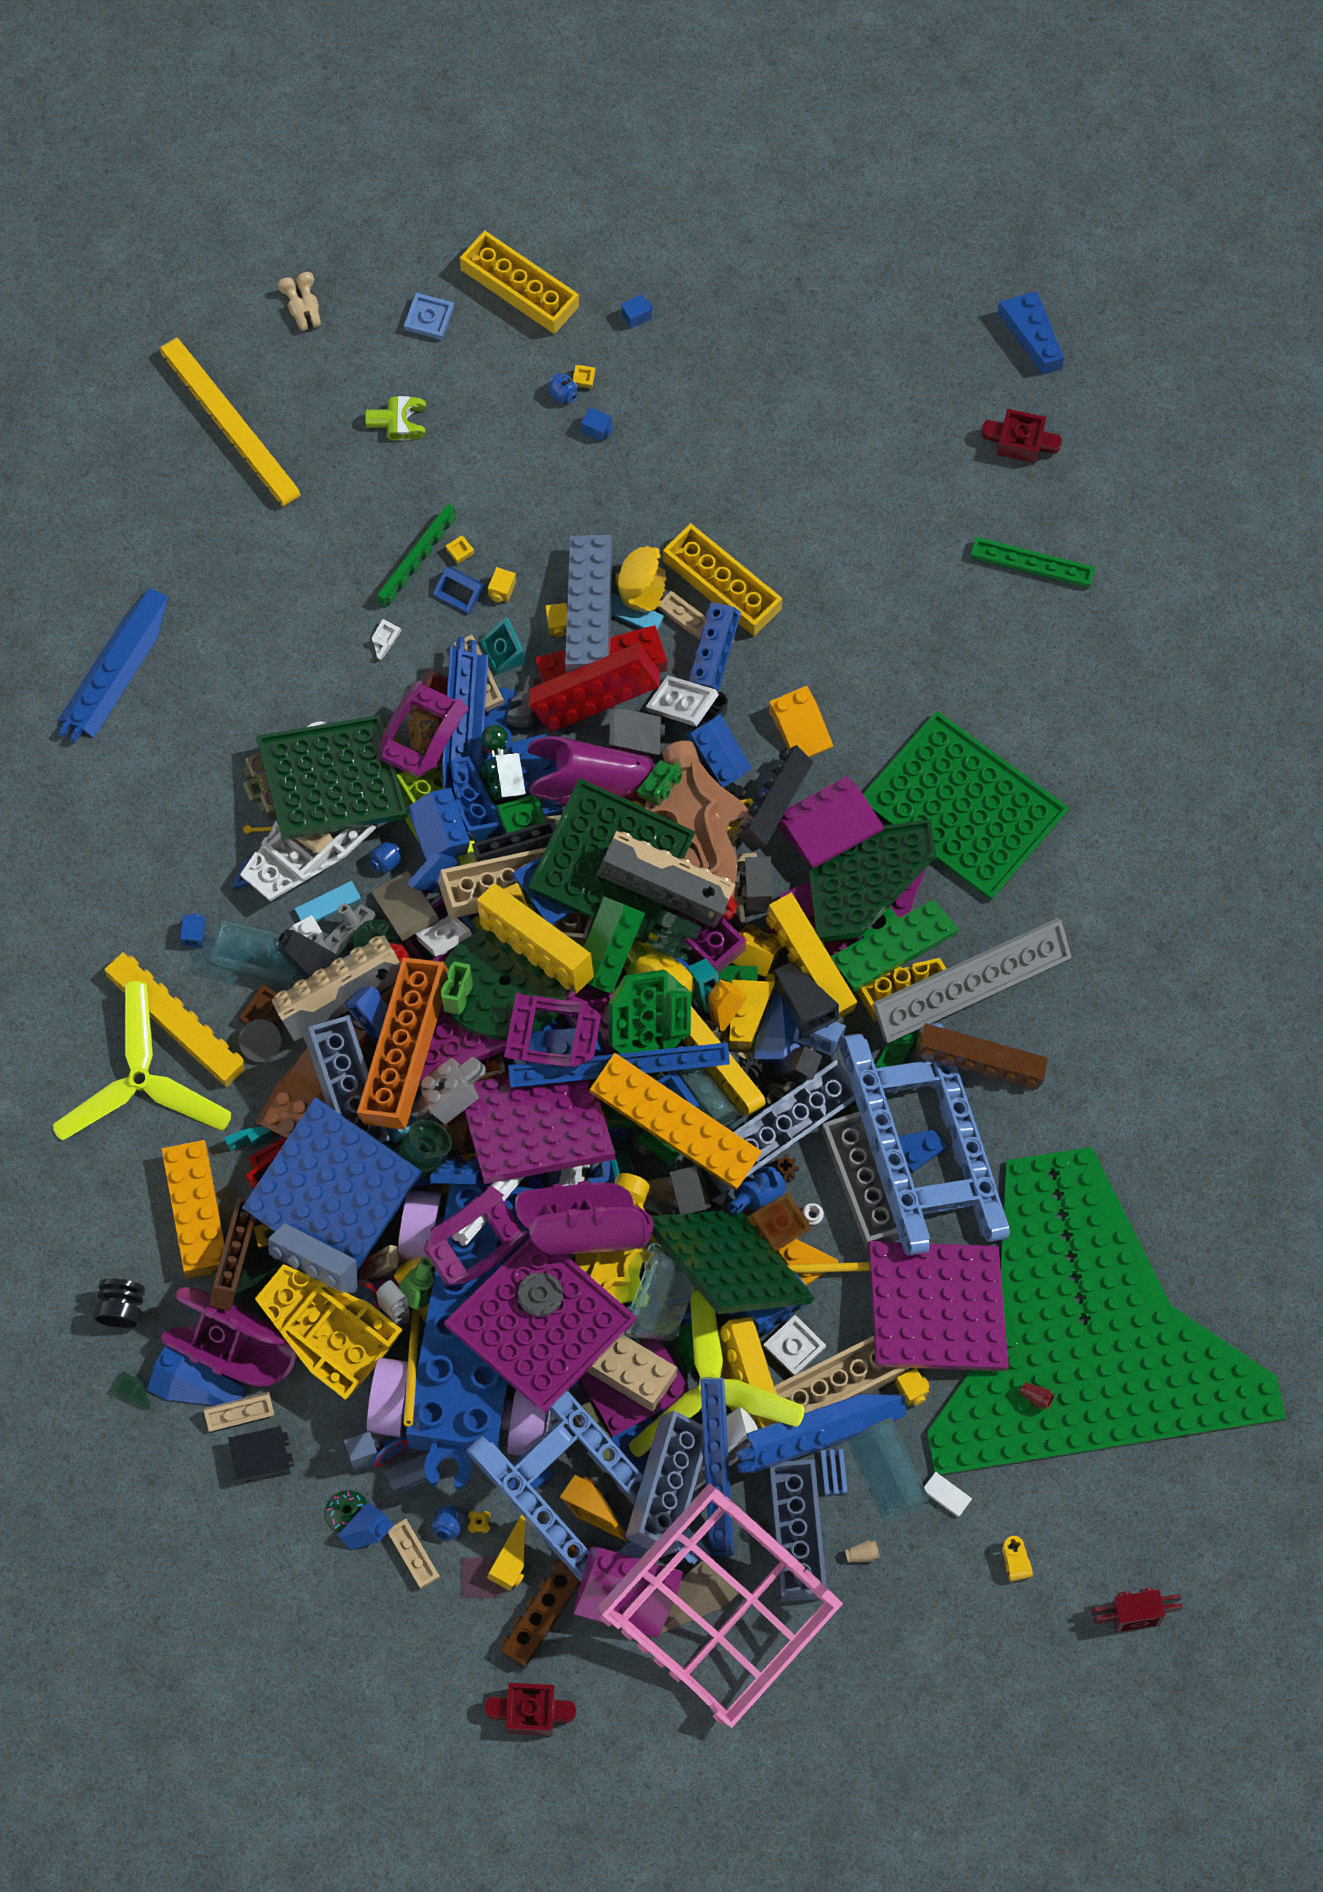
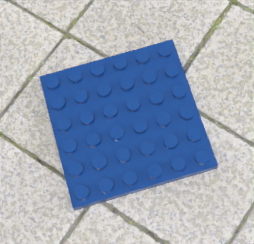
[242,1097,423,1271]

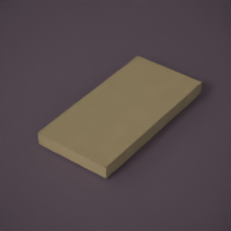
[371,870,439,941]

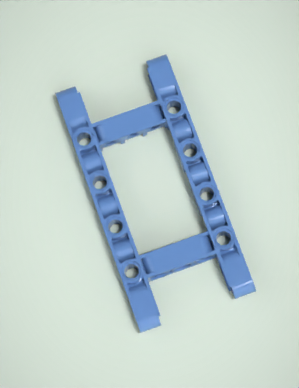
[839,1022,1010,1256]
[466,1391,710,1581]

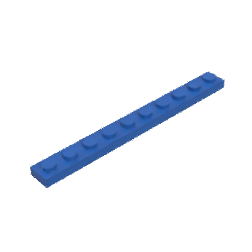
[508,1042,730,1088]

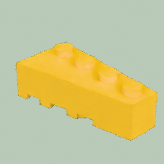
[856,958,946,1022]

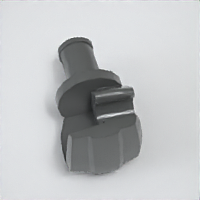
[507,676,538,729]

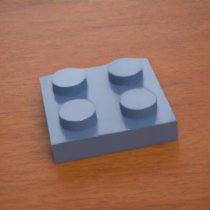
[404,293,454,340]

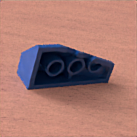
[450,756,503,842]
[147,1345,247,1406]

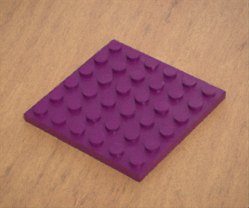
[464,1075,615,1184]
[444,1238,637,1414]
[868,1241,1009,1371]

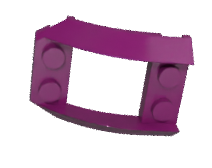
[380,680,469,777]
[504,993,601,1067]
[423,1186,527,1285]

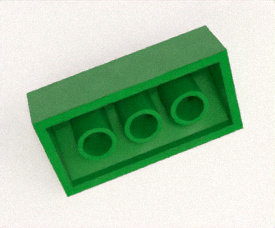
[583,896,645,994]

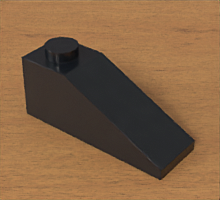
[766,1045,822,1085]

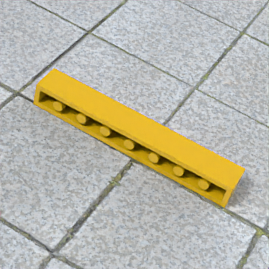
[104,952,245,1088]

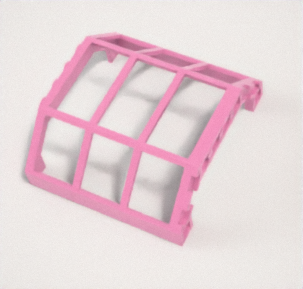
[597,1483,843,1728]

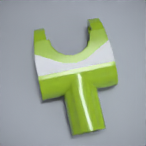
[366,396,426,440]

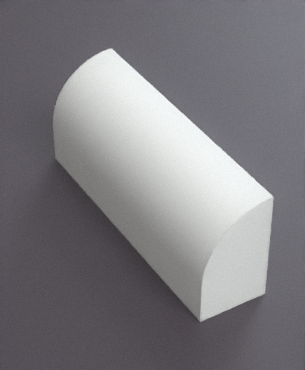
[694,1407,758,1490]

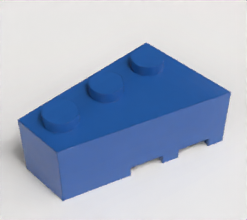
[742,1273,811,1336]

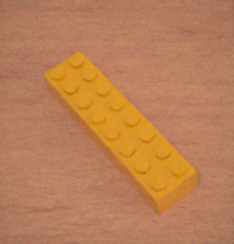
[589,1053,762,1190]

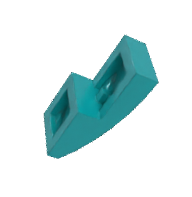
[224,1127,272,1151]

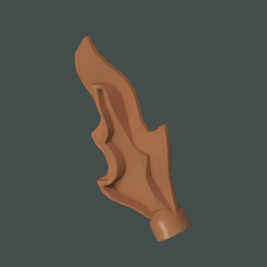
[644,741,748,913]

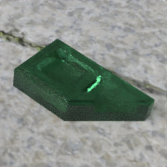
[112,1372,151,1410]

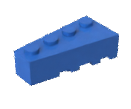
[514,1028,606,1065]

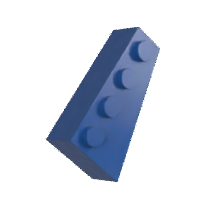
[997,291,1064,375]

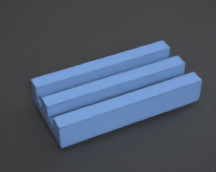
[820,1449,847,1496]

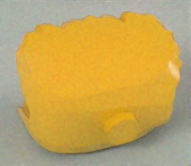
[616,546,667,612]
[626,949,694,998]

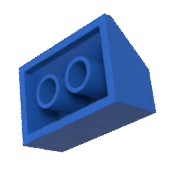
[685,714,752,788]
[407,788,470,861]

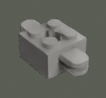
[410,1057,486,1124]

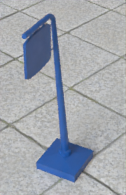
[407,851,509,985]

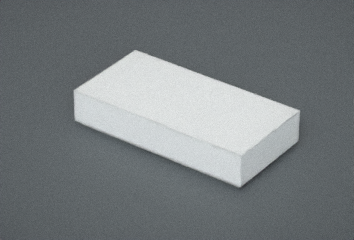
[922,1472,972,1518]

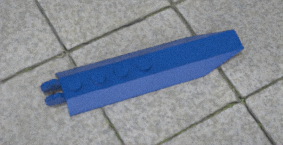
[58,588,168,743]
[442,636,489,801]
[737,1394,906,1474]

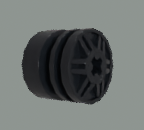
[93,1278,145,1329]

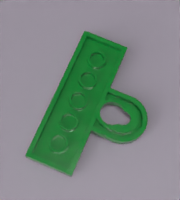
[831,899,959,992]

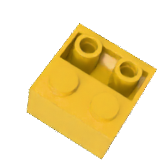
[732,924,783,977]

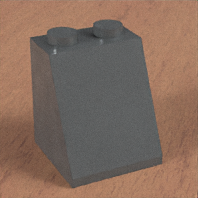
[609,707,665,763]

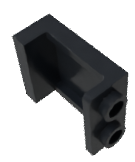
[228,1426,294,1486]

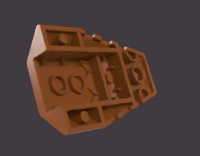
[255,1018,368,1139]

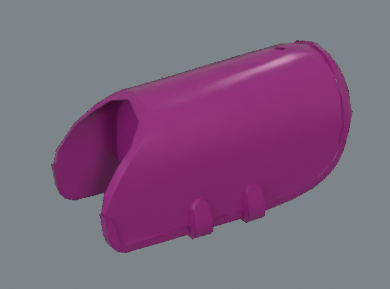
[527,736,655,806]
[515,1181,654,1255]
[161,1287,299,1386]

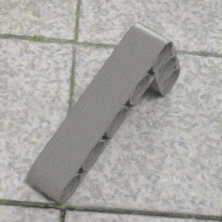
[376,1280,411,1335]

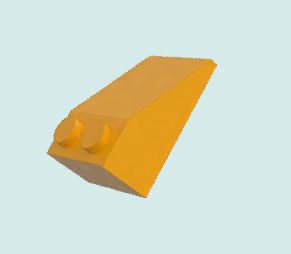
[769,686,833,757]
[560,1475,629,1543]

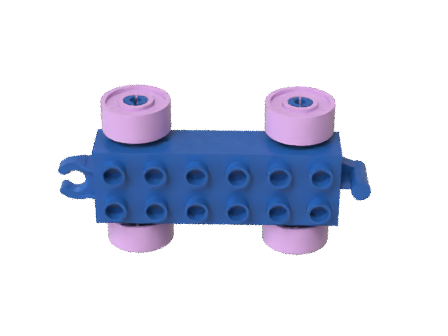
[367,1181,575,1490]

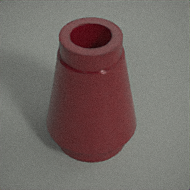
[1019,1382,1055,1410]

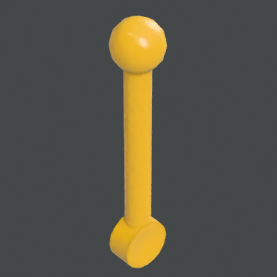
[243,825,273,834]

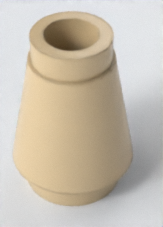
[845,1539,880,1563]

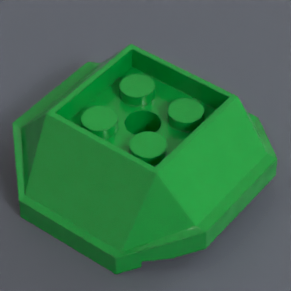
[609,969,691,1054]

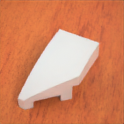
[372,619,402,660]

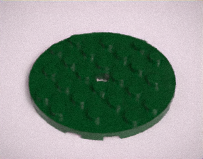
[445,929,570,1040]

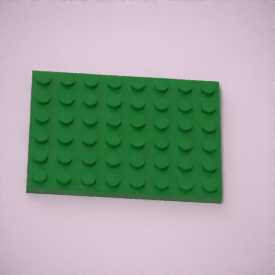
[863,711,1069,901]

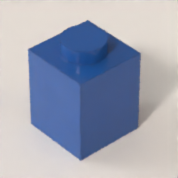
[621,294,653,329]
[581,407,614,442]
[180,913,207,948]

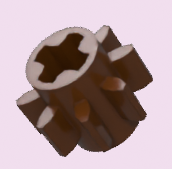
[772,1154,799,1183]

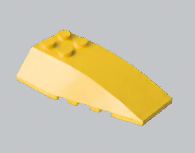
[255,1264,402,1400]

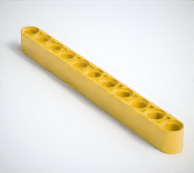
[159,337,301,507]
[623,939,766,1116]

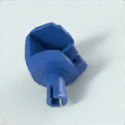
[728,1167,786,1215]

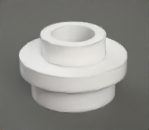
[802,1203,824,1225]

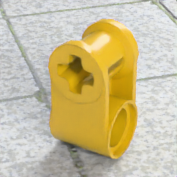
[1002,1536,1033,1582]

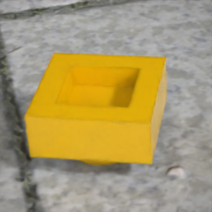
[573,365,596,389]
[446,535,474,564]

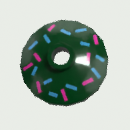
[325,1490,368,1533]

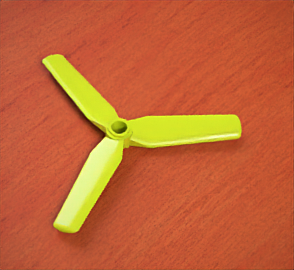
[52,981,231,1140]
[629,1290,804,1457]

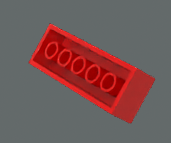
[536,625,667,684]
[529,643,660,733]

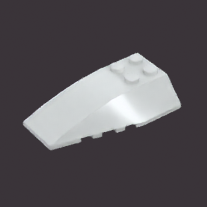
[240,820,376,901]

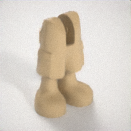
[277,272,321,331]

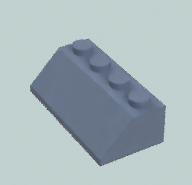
[268,1223,357,1293]

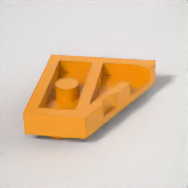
[779,1239,839,1286]

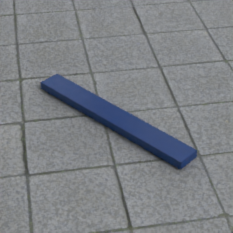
[700,1377,734,1557]

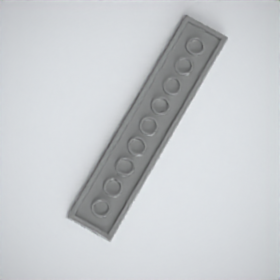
[873,918,1072,1043]

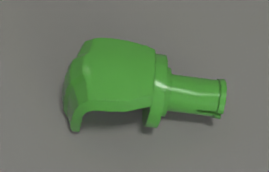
[399,1257,433,1310]

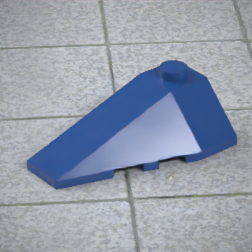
[753,988,804,1064]

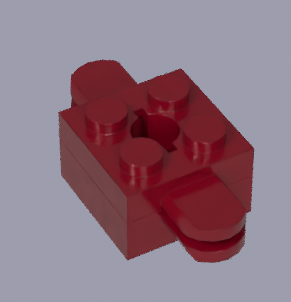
[981,409,1062,463]
[1091,1587,1183,1633]
[484,1683,577,1736]

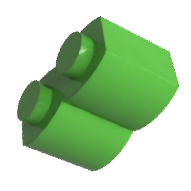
[441,962,473,1015]

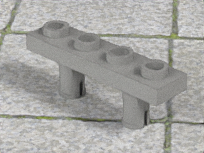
[308,903,377,955]

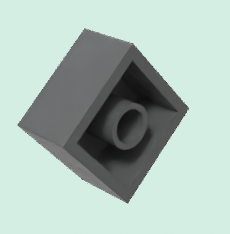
[740,856,773,913]
[668,1165,711,1215]

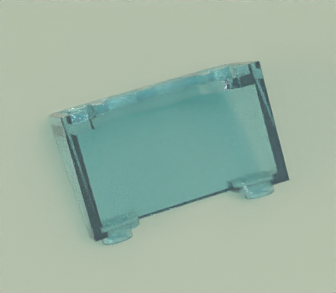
[623,1242,695,1342]

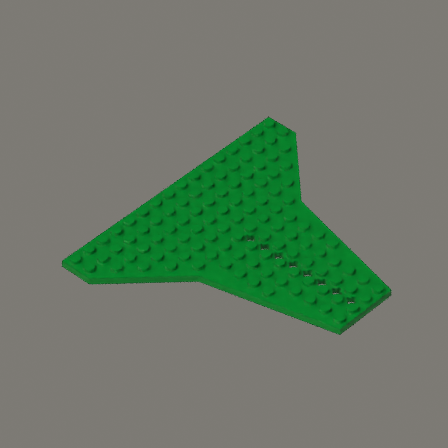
[927,1147,1286,1476]

